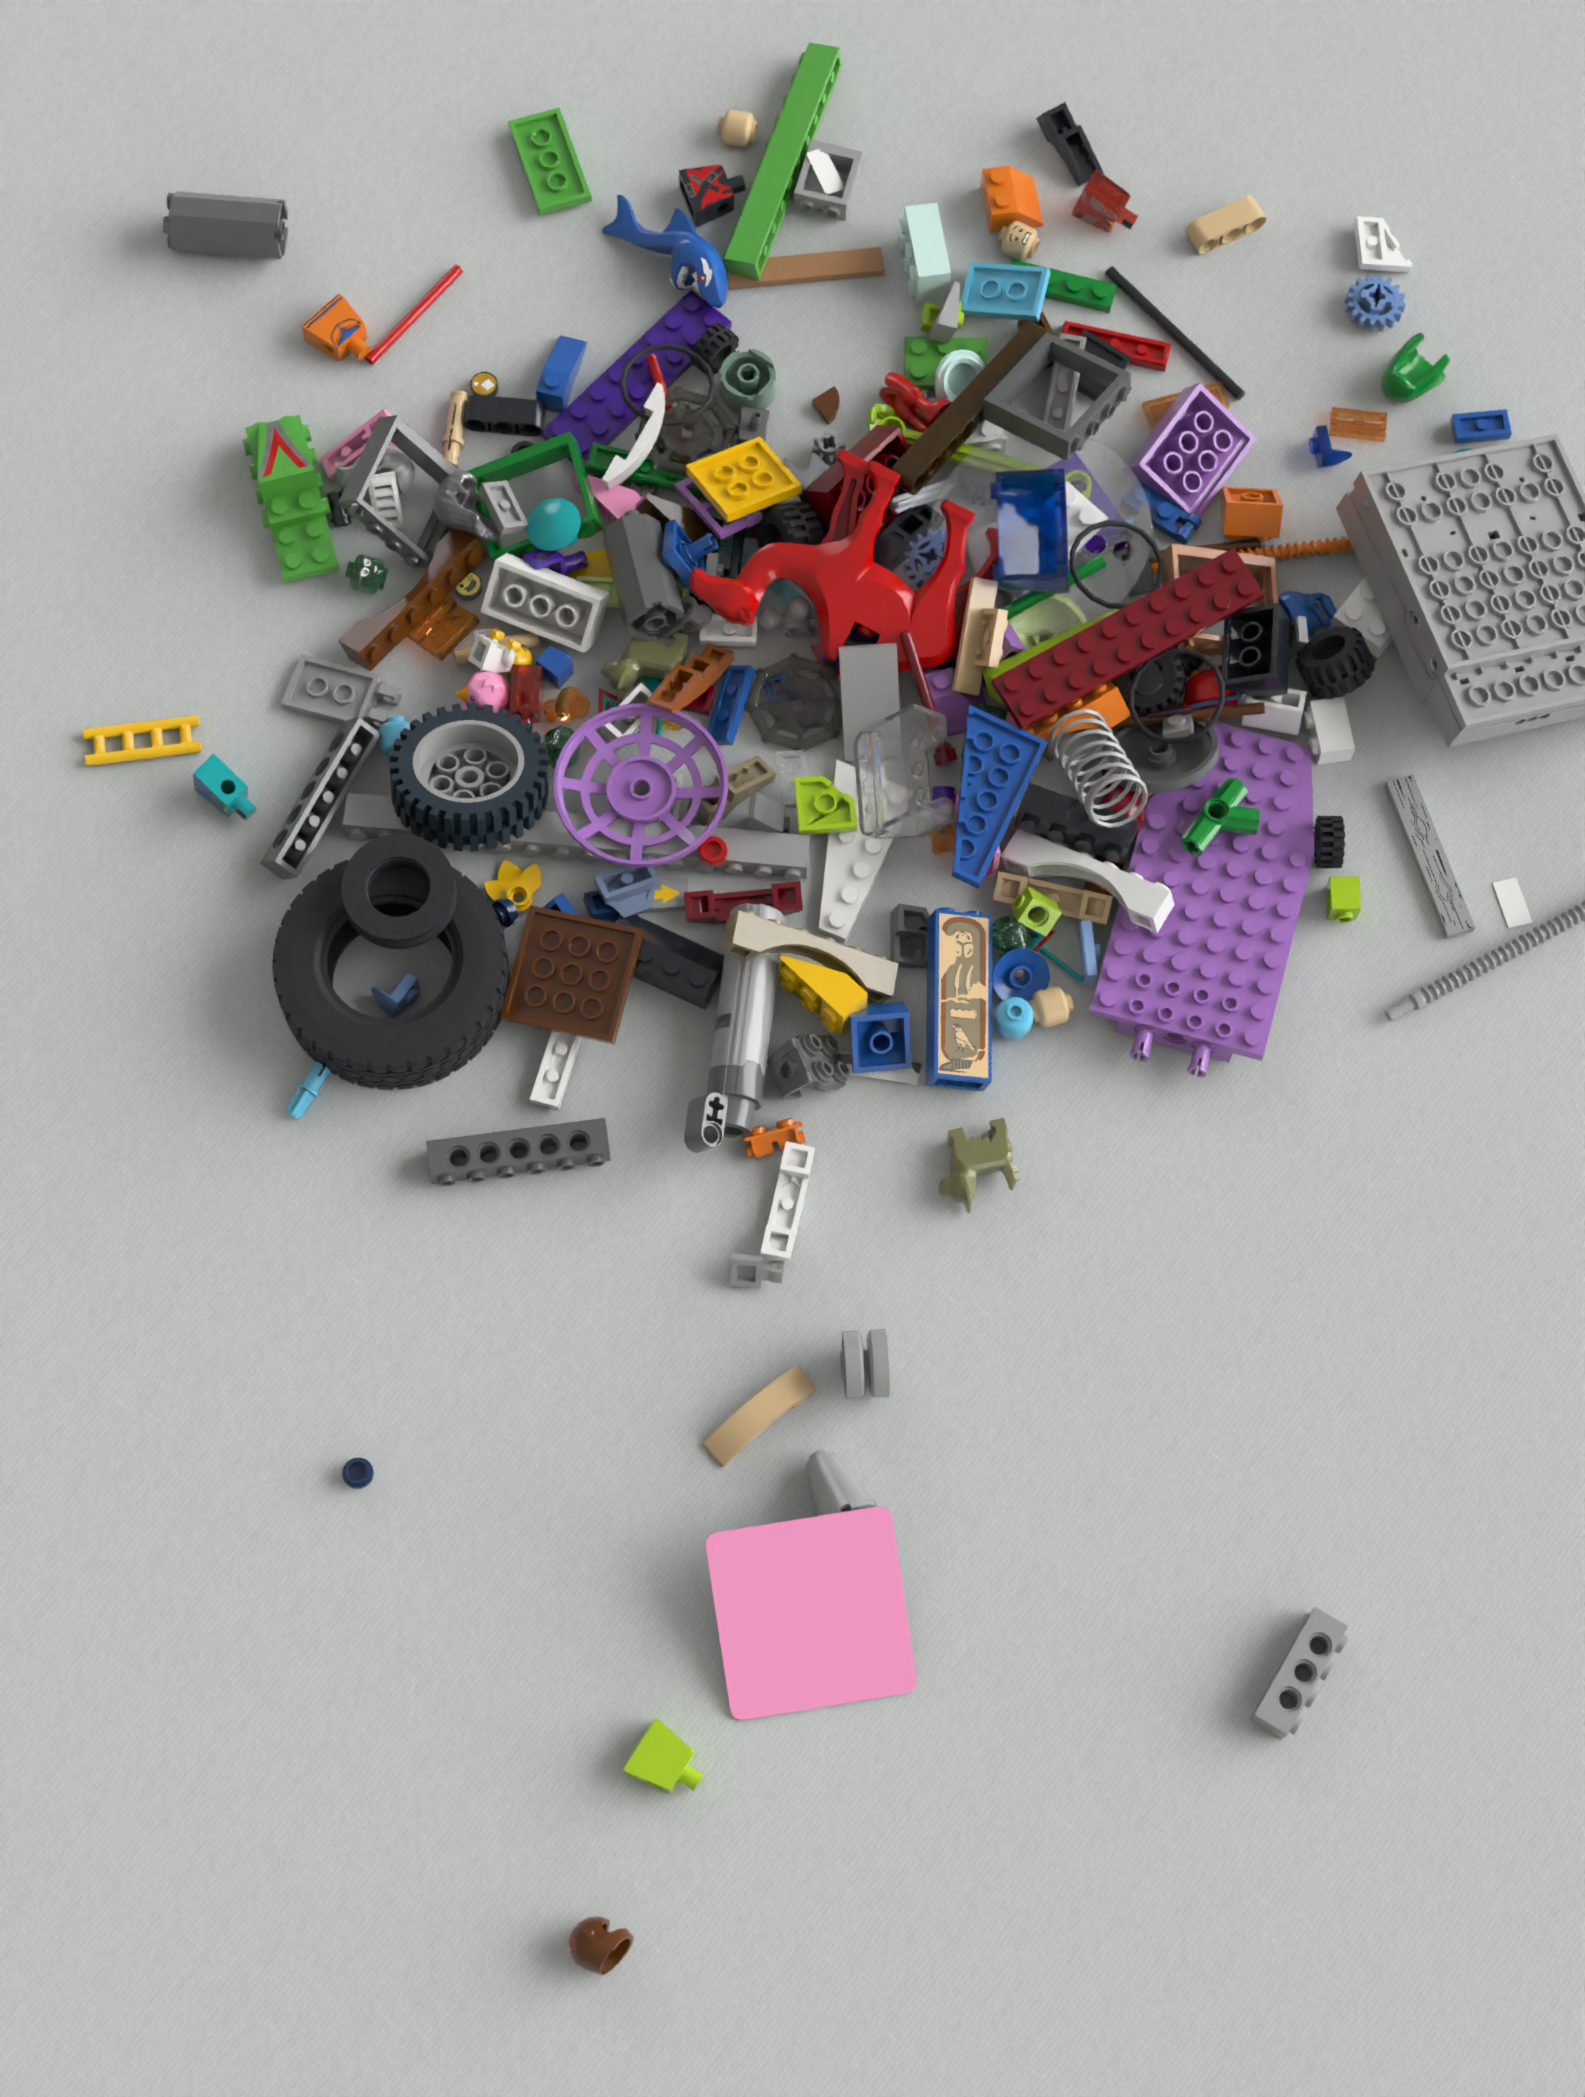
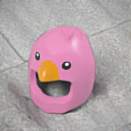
[455,671,511,713]

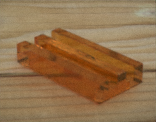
[1329,407,1387,442]

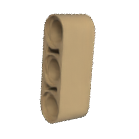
[1185,196,1267,254]

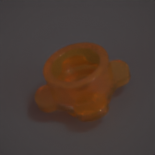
[928,823,956,855]

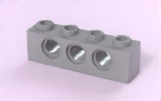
[1250,1607,1348,1739]

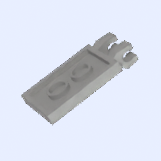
[281,654,402,729]

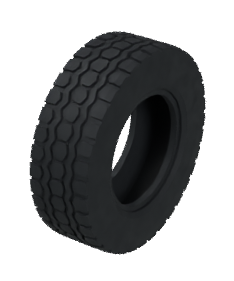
[272,860,510,1090]

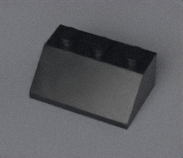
[1221,603,1291,698]

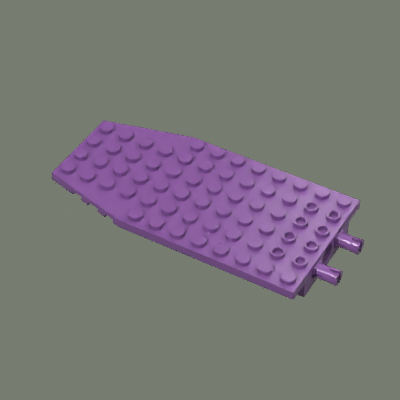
[1089,720,1314,1077]

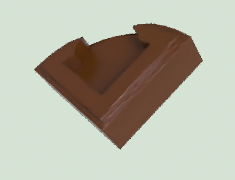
[812,386,840,424]

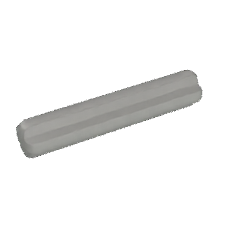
[888,479,957,514]

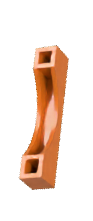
[1024,682,1131,741]

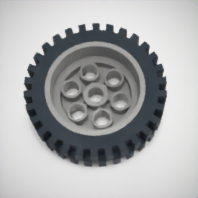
[389,703,549,852]

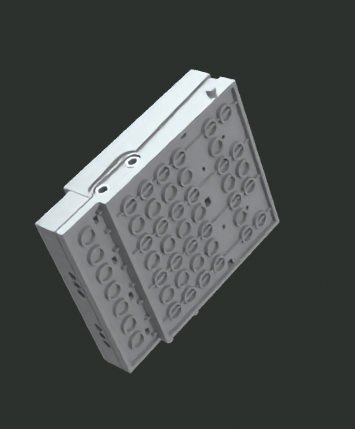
[1336,434,1585,747]

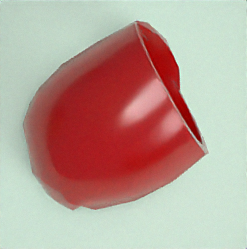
[1183,665,1238,709]

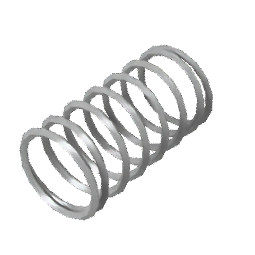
[1048,709,1148,828]

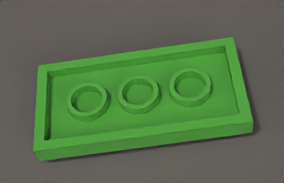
[508,108,592,215]

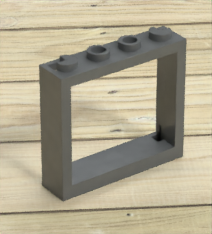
[984,332,1132,461]
[338,415,459,568]

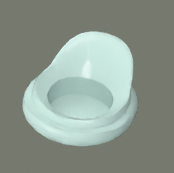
[935,350,985,402]

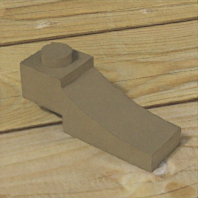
[687,755,776,826]

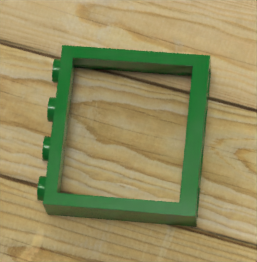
[467,431,603,563]

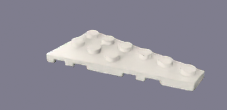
[818,759,915,943]

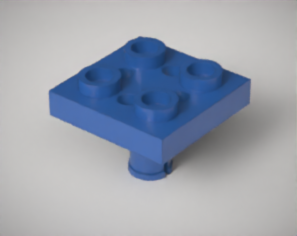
[662,519,718,595]

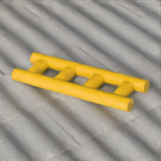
[83,715,202,766]

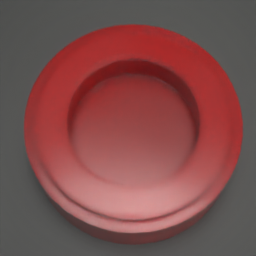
[698,836,727,867]

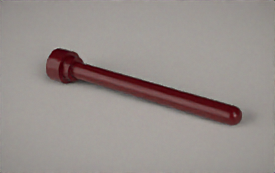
[900,630,958,766]

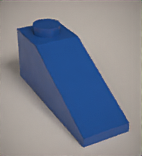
[536,335,587,413]

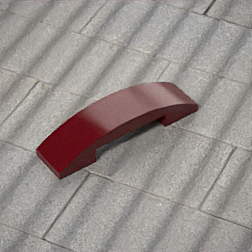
[684,881,803,924]

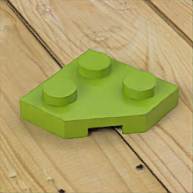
[794,775,857,835]

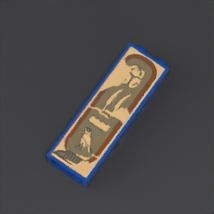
[926,907,992,1091]

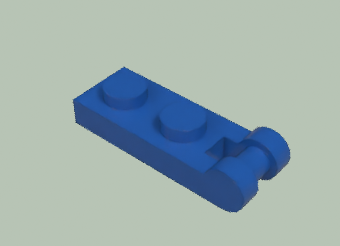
[1121,480,1202,545]

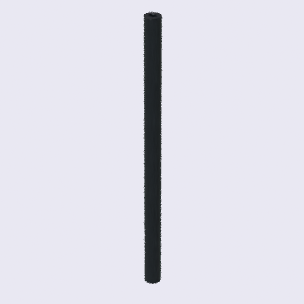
[1105,266,1245,400]

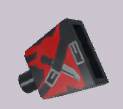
[679,165,746,228]

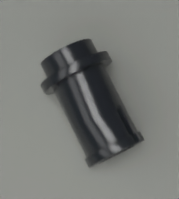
[326,490,353,528]

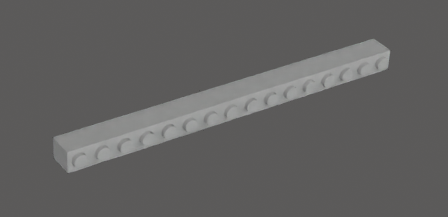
[343,793,810,881]

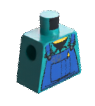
[193,753,257,820]

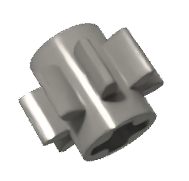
[811,431,846,466]

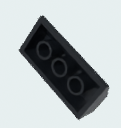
[1014,783,1139,864]
[614,915,724,1010]

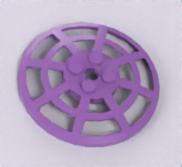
[553,703,728,868]

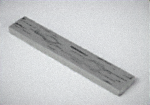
[1385,774,1475,939]

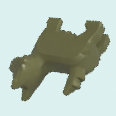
[601,632,689,701]
[939,1118,1020,1213]

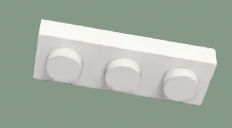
[530,1031,582,1111]

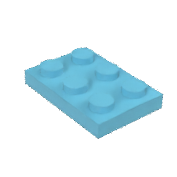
[960,262,1051,322]

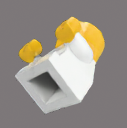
[468,629,533,676]

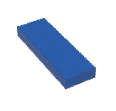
[707,665,756,745]

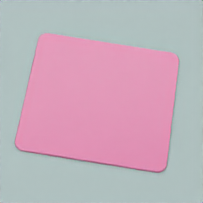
[705,1506,917,1720]

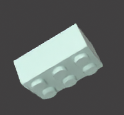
[898,203,951,307]

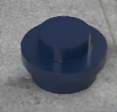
[492,899,518,927]
[342,1458,374,1489]

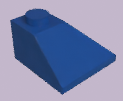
[850,1002,912,1074]

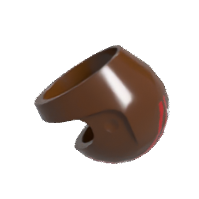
[569,1916,634,1975]

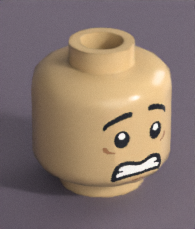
[998,221,1040,261]

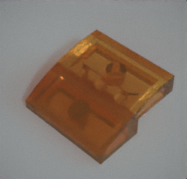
[407,595,480,661]

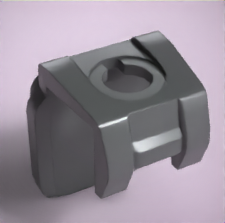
[767,1034,850,1099]

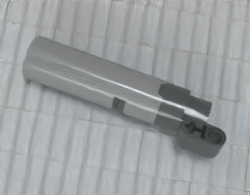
[684,903,785,1153]

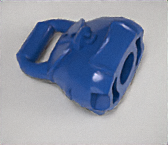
[1278,591,1337,638]

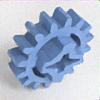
[1344,274,1406,332]
[903,529,966,588]

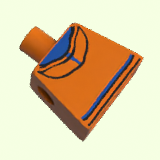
[302,293,370,361]

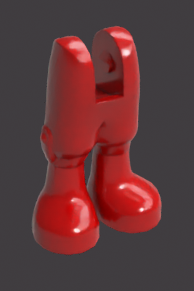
[879,372,952,433]

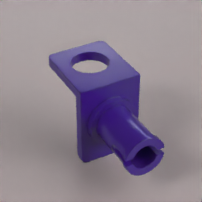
[523,550,588,576]

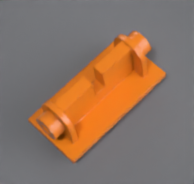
[741,1118,805,1159]

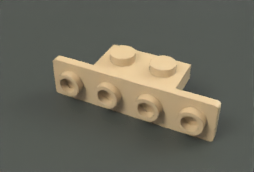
[952,577,1008,695]

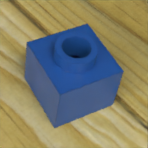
[536,645,574,689]

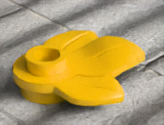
[485,860,542,913]

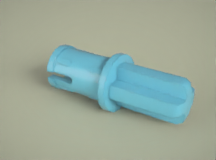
[286,1061,331,1119]

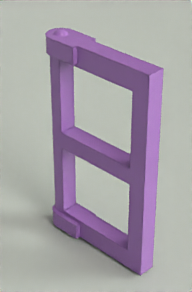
[675,477,763,540]

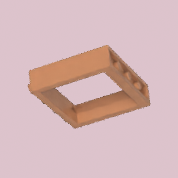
[1162,543,1279,656]

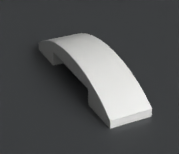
[602,382,665,489]
[760,1141,815,1261]

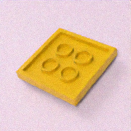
[686,436,802,523]

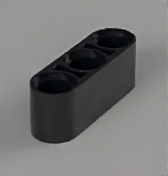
[464,395,547,437]

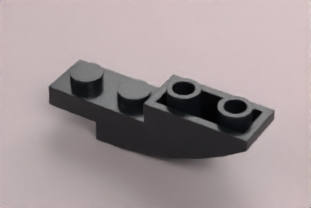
[873,504,945,572]

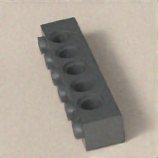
[260,717,381,880]
[426,1118,611,1186]

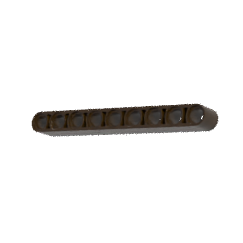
[891,321,1055,496]

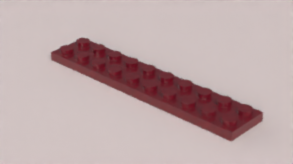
[991,548,1265,730]

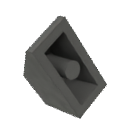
[748,791,790,833]

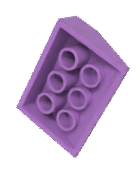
[1123,383,1257,517]

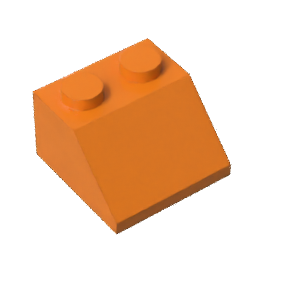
[980,166,1043,233]
[1221,486,1283,541]

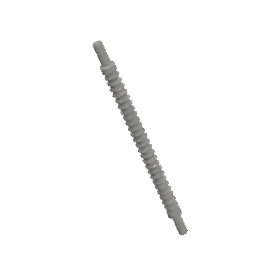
[1385,901,1585,1021]

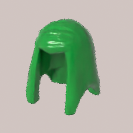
[1381,333,1450,404]

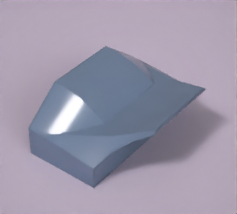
[594,857,659,918]

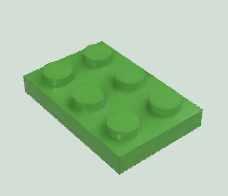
[904,337,987,391]

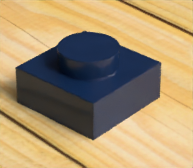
[583,891,620,920]

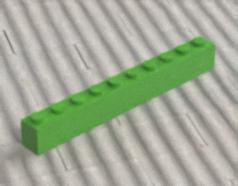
[723,42,842,281]

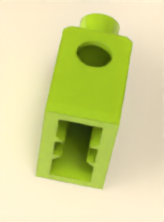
[623,1718,704,1794]

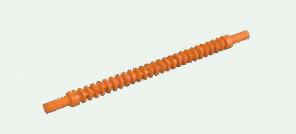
[1150,536,1354,574]

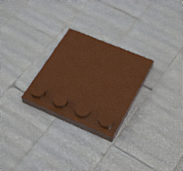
[500,905,644,1044]

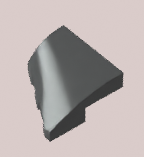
[890,903,930,968]

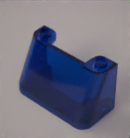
[990,468,1070,594]

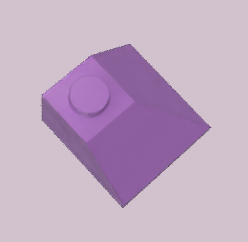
[925,667,987,737]

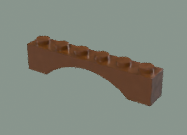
[338,528,487,671]

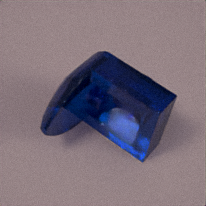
[1309,425,1352,468]

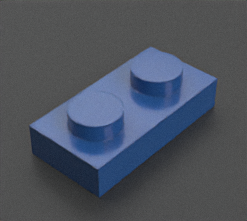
[1450,409,1512,444]

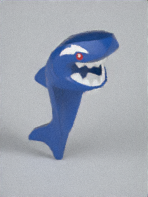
[603,194,728,308]

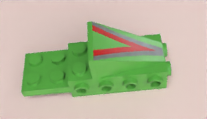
[242,415,339,583]

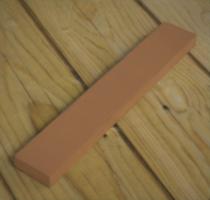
[724,247,884,290]

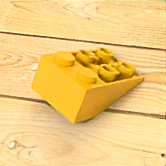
[779,955,868,1037]

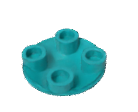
[526,498,581,551]

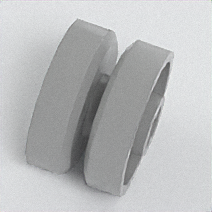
[840,1329,890,1399]

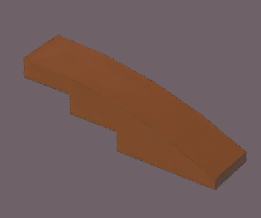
[647,643,735,714]

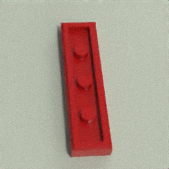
[1061,320,1171,372]

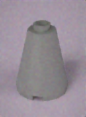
[806,1450,876,1516]

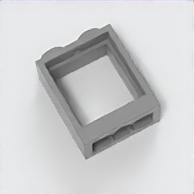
[794,139,863,221]

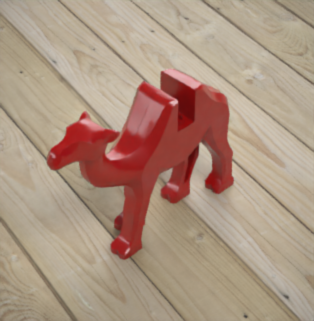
[689,448,1020,674]

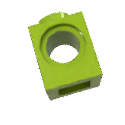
[1325,876,1361,923]
[1012,886,1062,936]

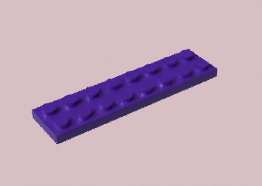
[541,290,732,463]

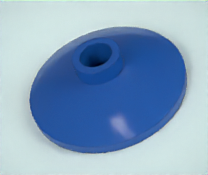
[992,948,1050,1002]

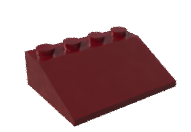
[805,425,927,540]

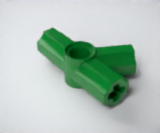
[1180,777,1260,856]

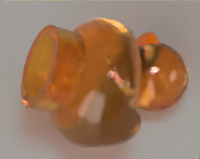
[543,686,590,723]

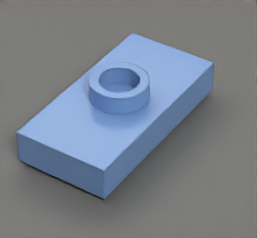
[1077,920,1101,986]

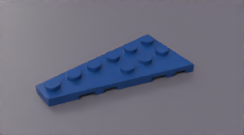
[952,704,1048,889]

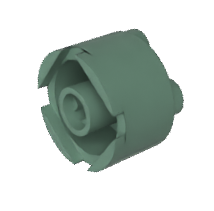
[720,349,776,413]

